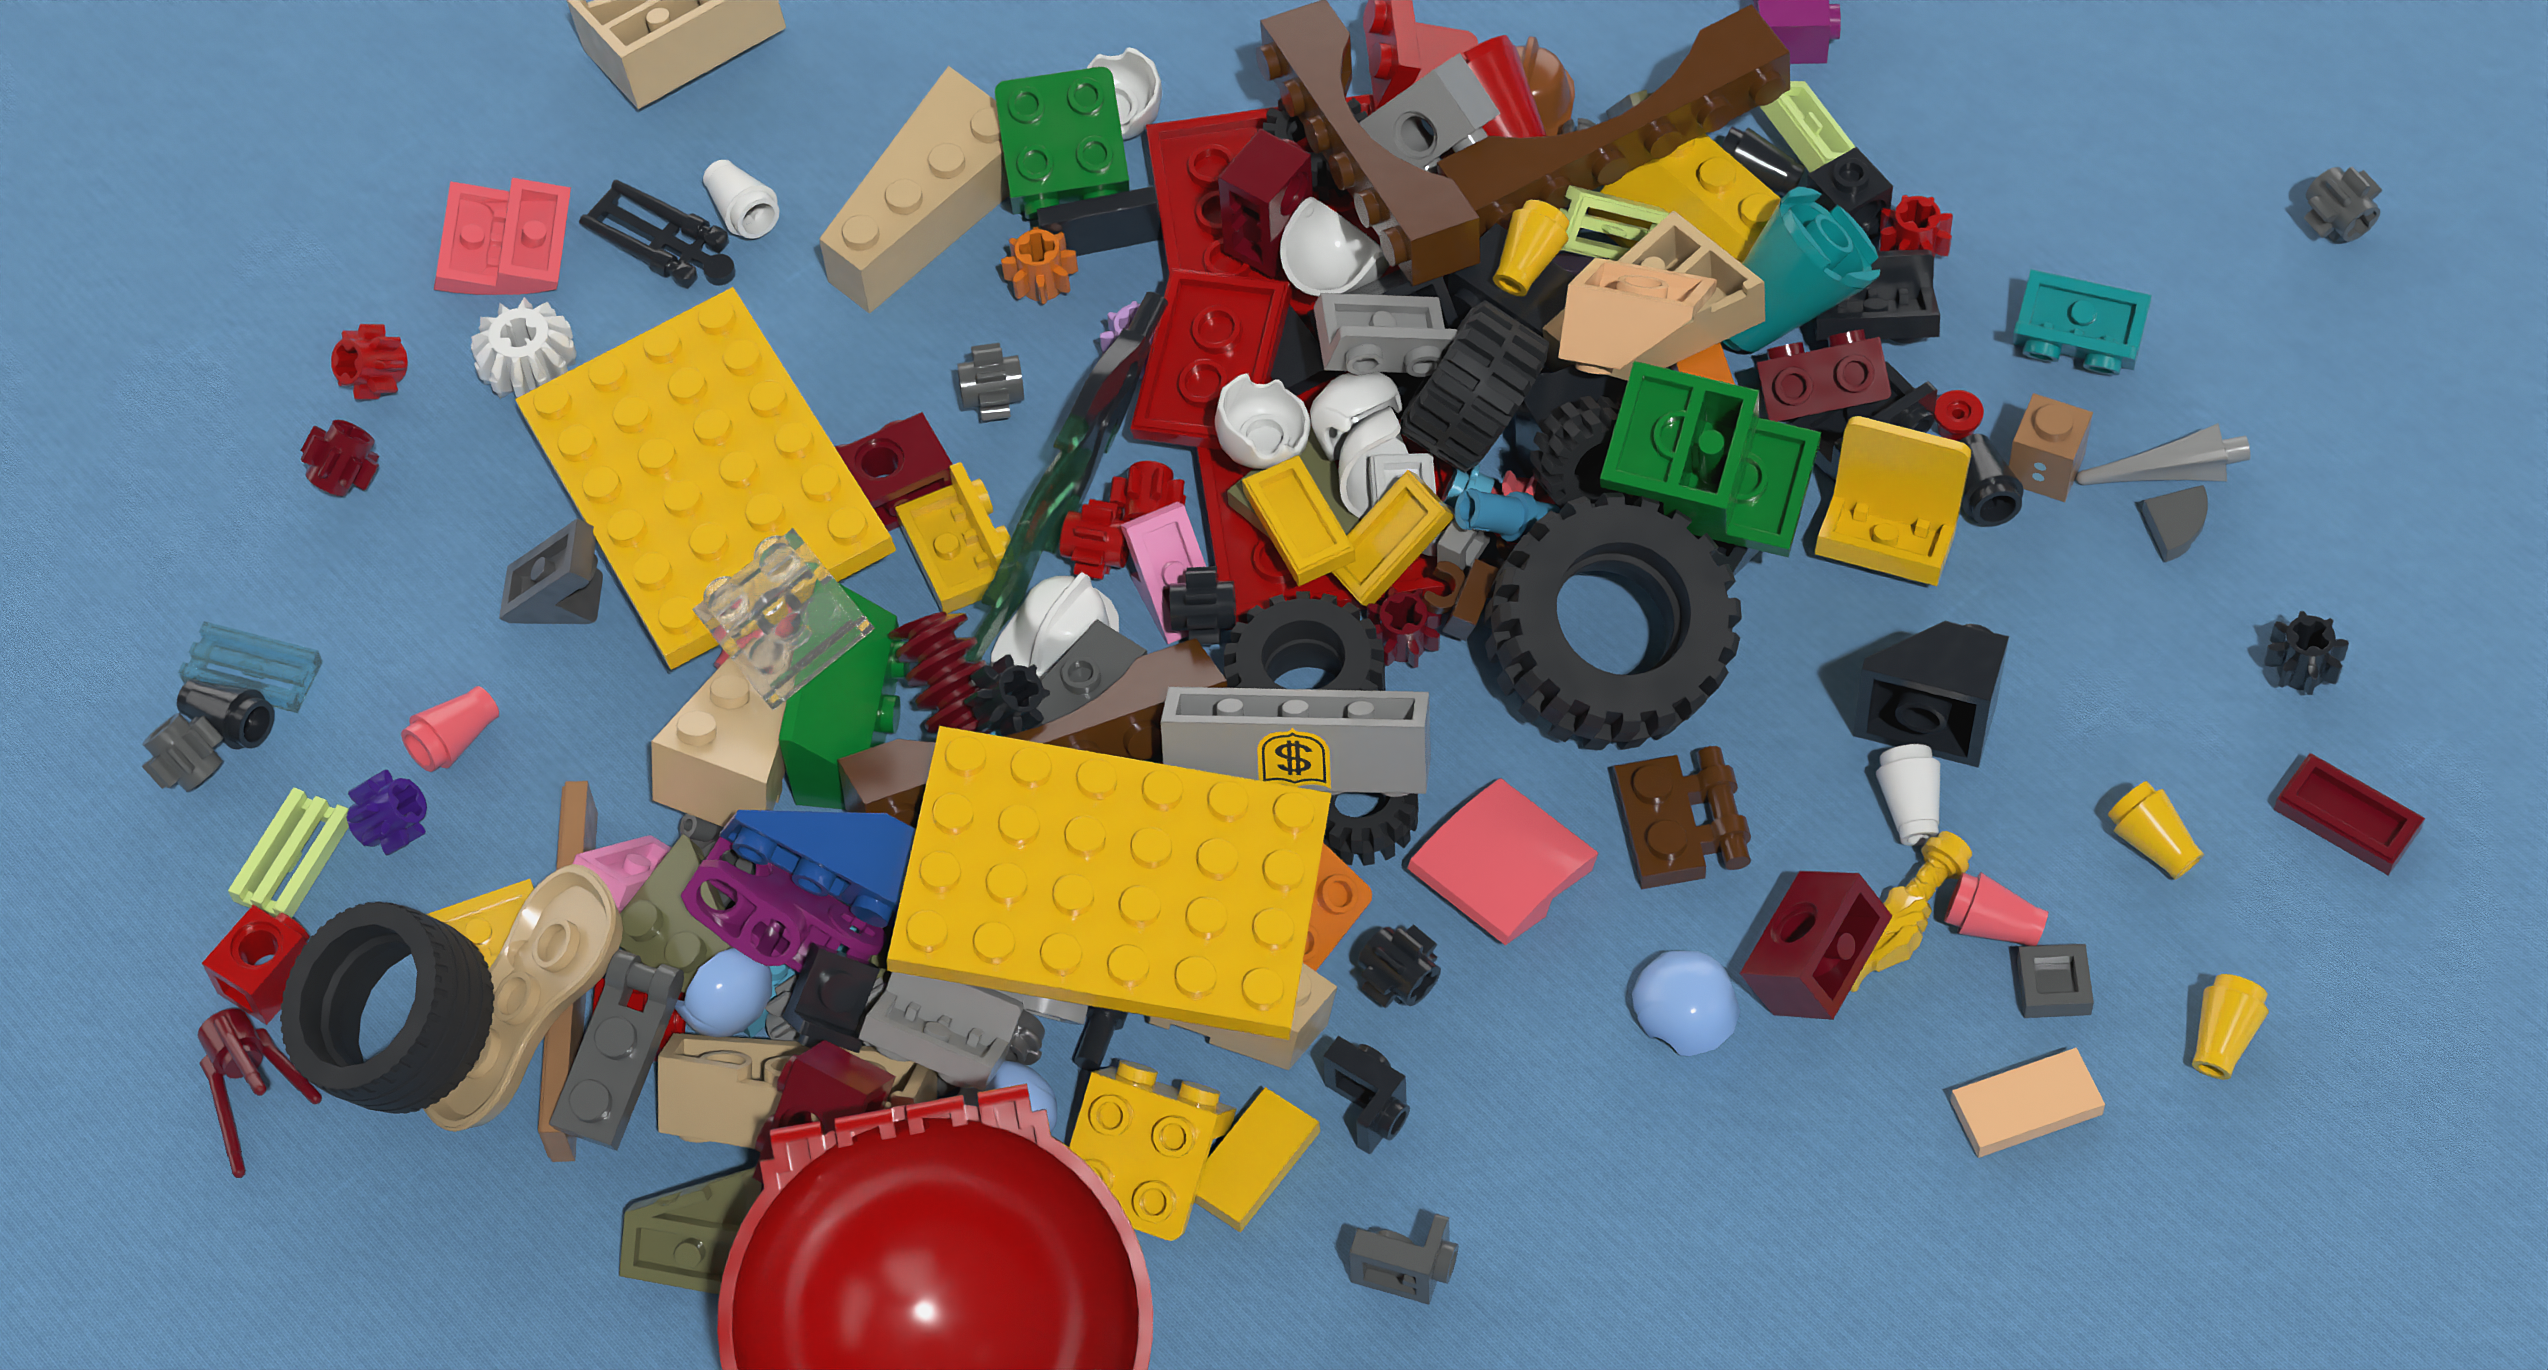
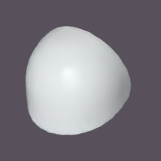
[1280,197,1390,297]
[1338,407,1409,519]

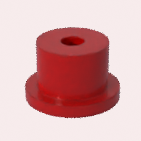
[1934,390,1984,442]

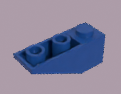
[719,810,916,928]

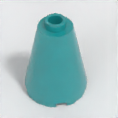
[1723,186,1880,352]

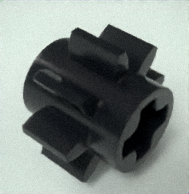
[1170,566,1236,645]
[2264,611,2349,695]
[964,654,1050,737]
[1358,924,1441,1008]

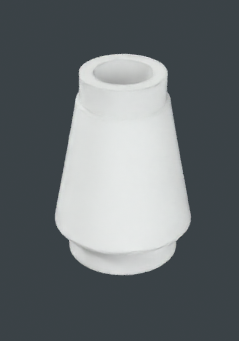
[703,160,780,239]
[1876,744,1941,846]

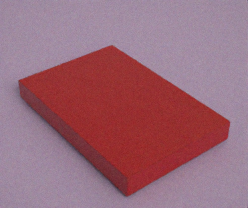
[1130,268,1292,450]

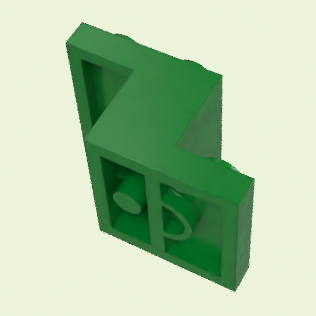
[1600,361,1821,558]

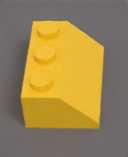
[1588,133,1781,264]

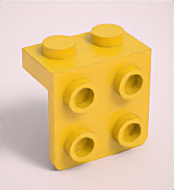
[1815,416,1971,586]
[1069,1060,1237,1241]

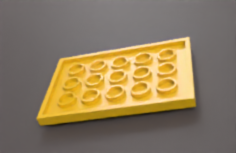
[515,287,896,670]
[887,726,1331,1040]

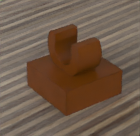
[1422,559,1499,641]

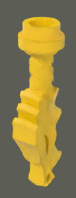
[1850,831,1972,992]

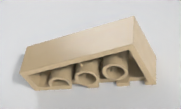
[819,66,1010,314]
[658,1033,937,1149]

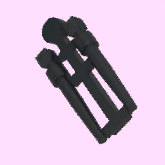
[579,179,736,289]

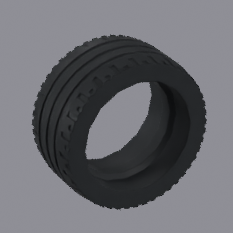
[280,902,495,1114]

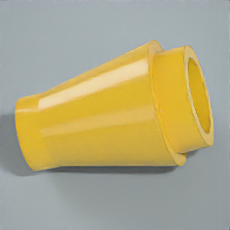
[1493,200,1569,296]
[2108,781,2204,880]
[2192,974,2269,1080]

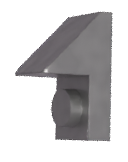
[499,518,603,624]

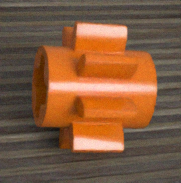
[1001,227,1078,304]

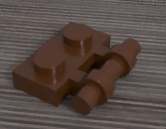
[1614,746,1751,890]

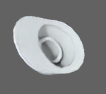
[991,572,1119,680]

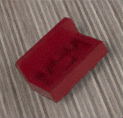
[1756,329,1891,422]

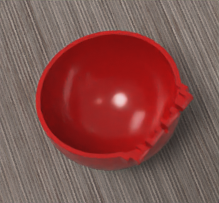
[717,1083,1153,1370]

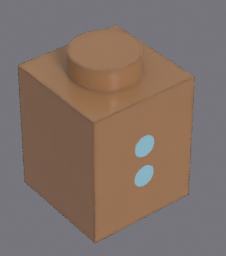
[2009,393,2093,502]

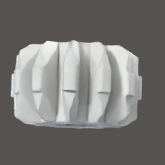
[471,297,577,399]

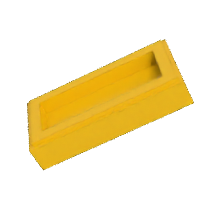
[1242,455,1356,586]
[1332,470,1455,606]
[1194,1087,1320,1233]

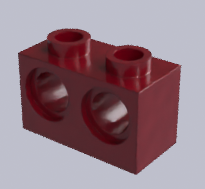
[1218,128,1313,278]

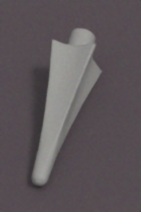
[2076,423,2251,485]

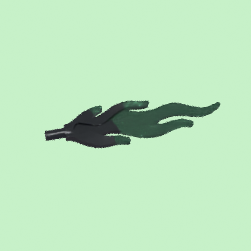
[965,292,1168,661]

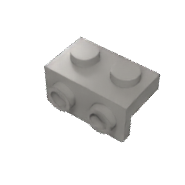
[1314,293,1459,377]
[858,972,1024,1091]

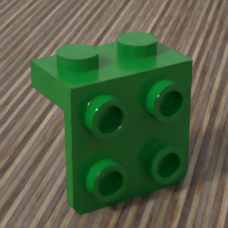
[995,67,1130,220]

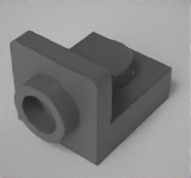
[1349,1214,1459,1305]

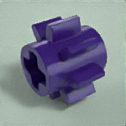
[346,770,427,855]

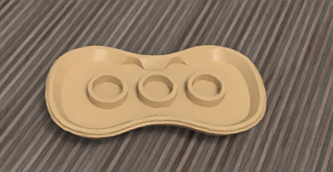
[423,864,623,1132]

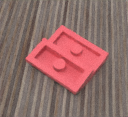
[434,177,571,295]
[1407,778,1598,945]

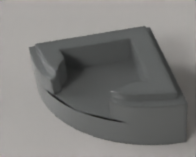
[2142,485,2208,562]

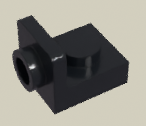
[783,942,880,1053]

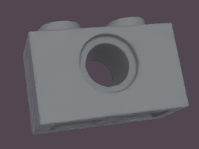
[1359,53,1500,174]

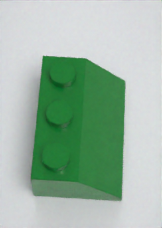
[778,575,911,810]

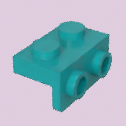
[2013,269,2152,375]

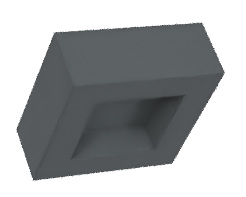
[2016,944,2094,1018]

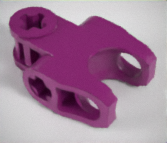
[681,837,887,973]

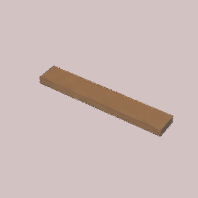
[538,781,598,1162]

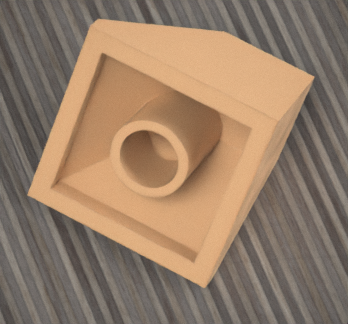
[1558,258,1717,374]

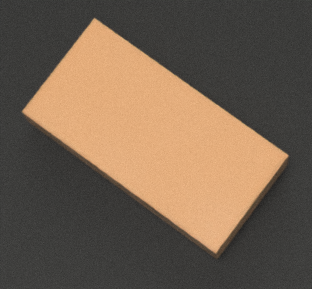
[1950,1047,2105,1158]

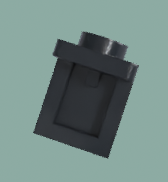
[1323,1036,1410,1154]

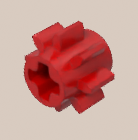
[1878,195,1953,258]
[331,324,408,399]
[1109,461,1186,521]
[1060,499,1130,580]

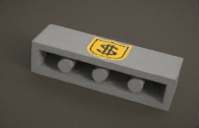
[1161,687,1431,797]

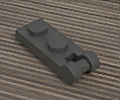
[549,949,684,1151]

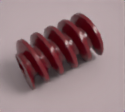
[888,611,994,734]

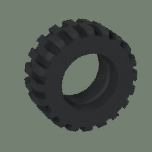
[1484,493,1742,750]

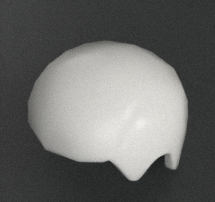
[1087,47,1162,140]
[1310,372,1402,461]
[1215,374,1311,469]

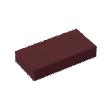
[2274,753,2425,876]

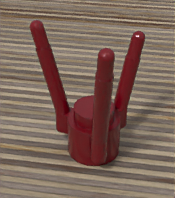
[197,1008,322,1178]

